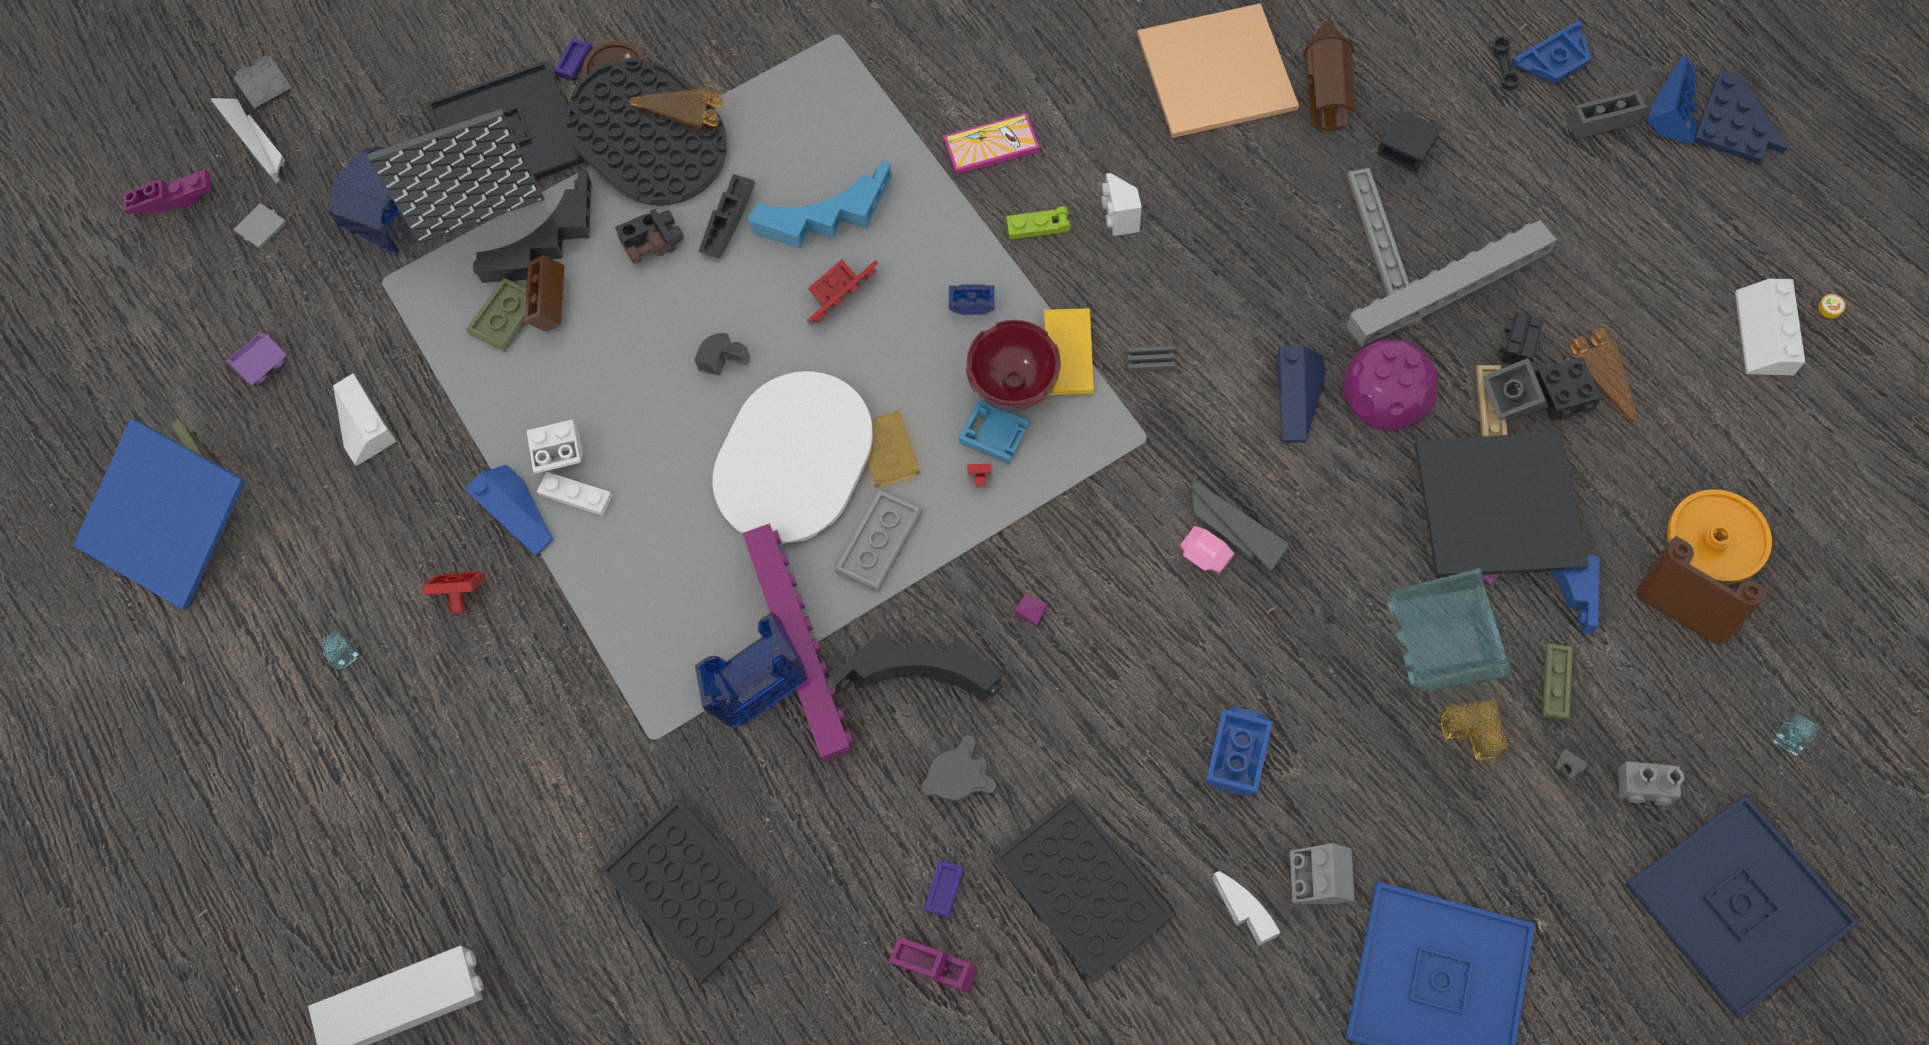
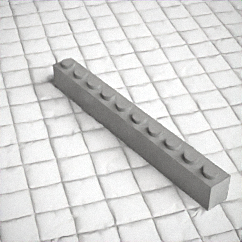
[1346,220,1557,348]

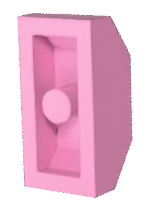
[1180,526,1234,575]

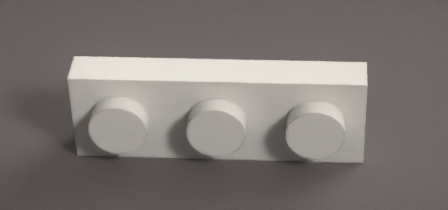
[537,472,612,516]

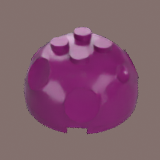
[1342,339,1439,431]

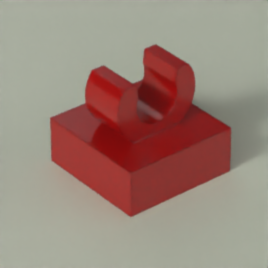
[967,463,992,487]

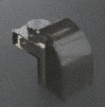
[694,333,750,376]

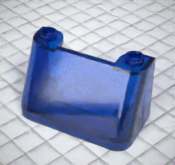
[695,612,807,728]

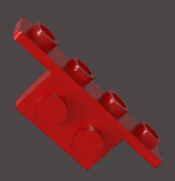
[806,259,878,323]

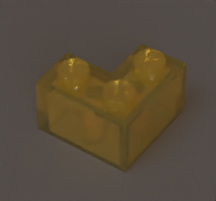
[1439,699,1509,760]

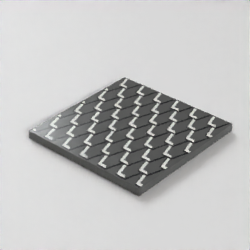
[367,109,545,243]

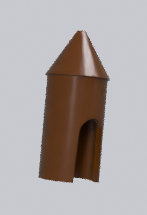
[1304,21,1355,131]

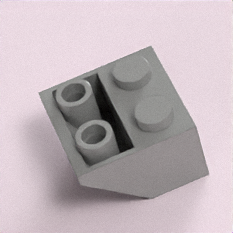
[1290,843,1355,904]

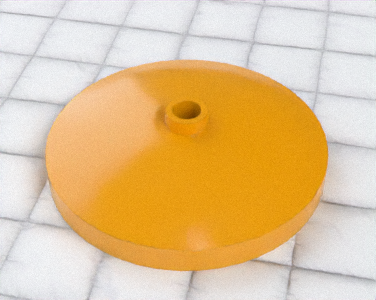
[1667,490,1772,585]

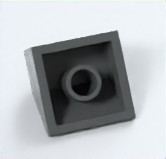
[1482,358,1549,420]

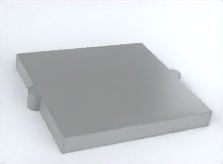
[233,203,287,249]

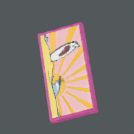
[943,113,1040,175]

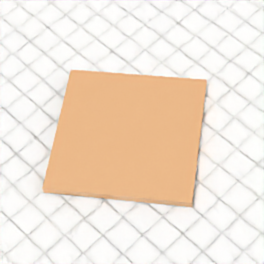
[1137,3,1299,138]

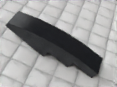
[698,174,755,259]

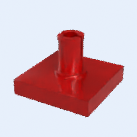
[422,571,485,613]

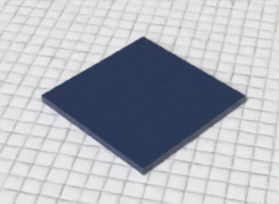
[1625,794,1860,1018]

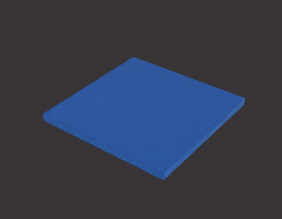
[73,418,246,609]
[1345,881,1536,1045]

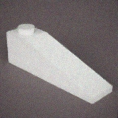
[333,374,397,466]

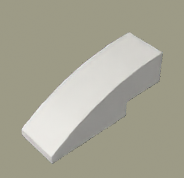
[1212,871,1280,946]

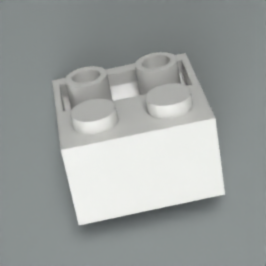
[1101,173,1142,236]
[526,419,583,474]

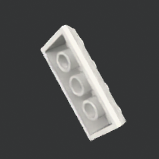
[1735,279,1805,375]

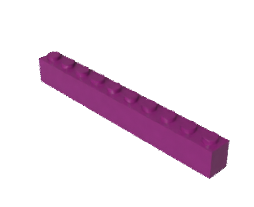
[742,523,853,762]

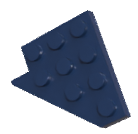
[1694,70,1788,164]

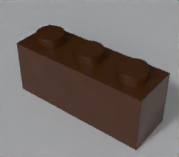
[524,255,564,332]

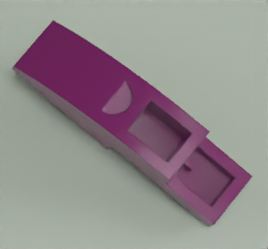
[123,169,211,213]

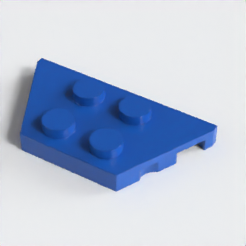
[1511,20,1592,84]

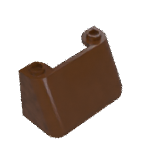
[1637,535,1769,644]

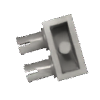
[1618,761,1684,806]

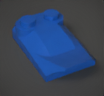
[1206,706,1273,796]

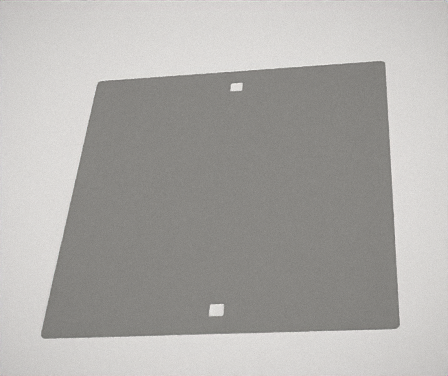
[382,35,1146,740]

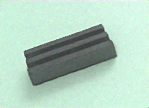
[1127,345,1175,372]

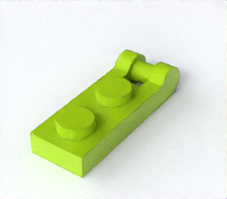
[1006,206,1071,240]

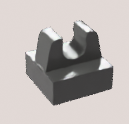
[1556,744,1589,778]

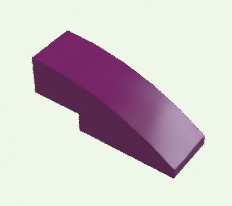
[889,937,978,994]

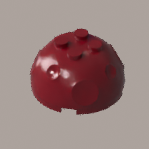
[966,320,1061,411]

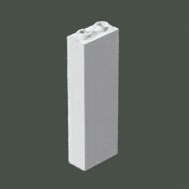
[308,946,484,1045]

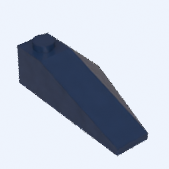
[1276,345,1325,442]

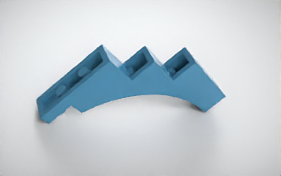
[748,161,892,249]

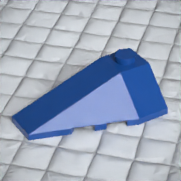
[1648,55,1697,144]
[464,465,554,556]

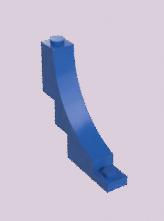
[1550,555,1600,634]

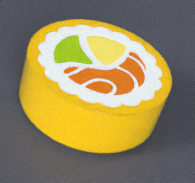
[1818,294,1845,319]

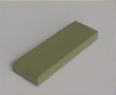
[1541,643,1573,721]

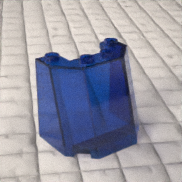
[327,146,400,255]

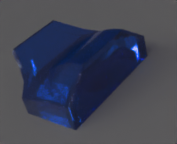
[949,284,995,315]

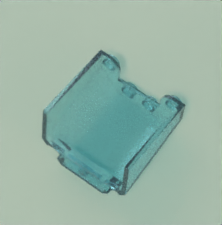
[1387,568,1512,693]

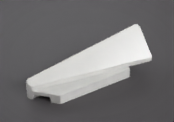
[211,98,285,183]

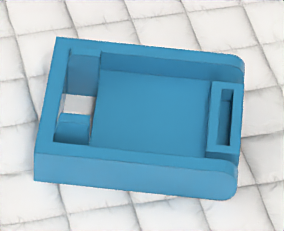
[958,400,1030,463]

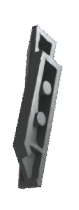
[1191,481,1289,572]

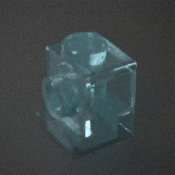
[320,630,360,672]
[1773,713,1820,756]

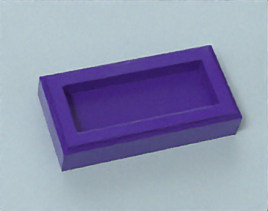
[554,38,592,81]
[924,860,964,919]

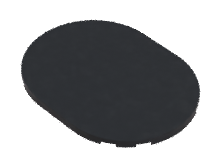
[566,58,727,205]

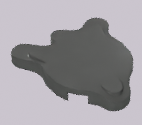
[922,735,996,802]

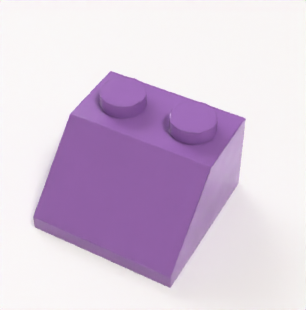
[225,332,286,386]

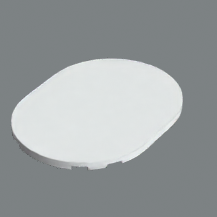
[713,371,873,545]

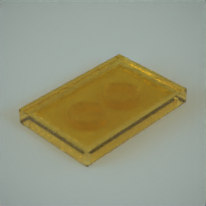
[867,410,920,488]

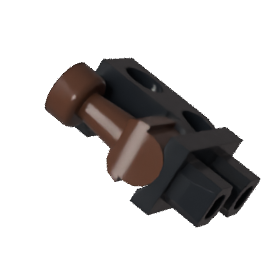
[615,209,684,264]

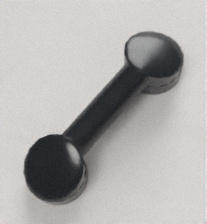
[1492,36,1520,90]

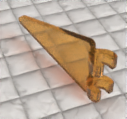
[629,87,723,128]
[1570,327,1637,422]

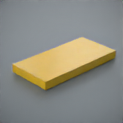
[1044,308,1094,395]

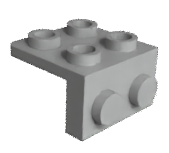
[234,56,292,108]

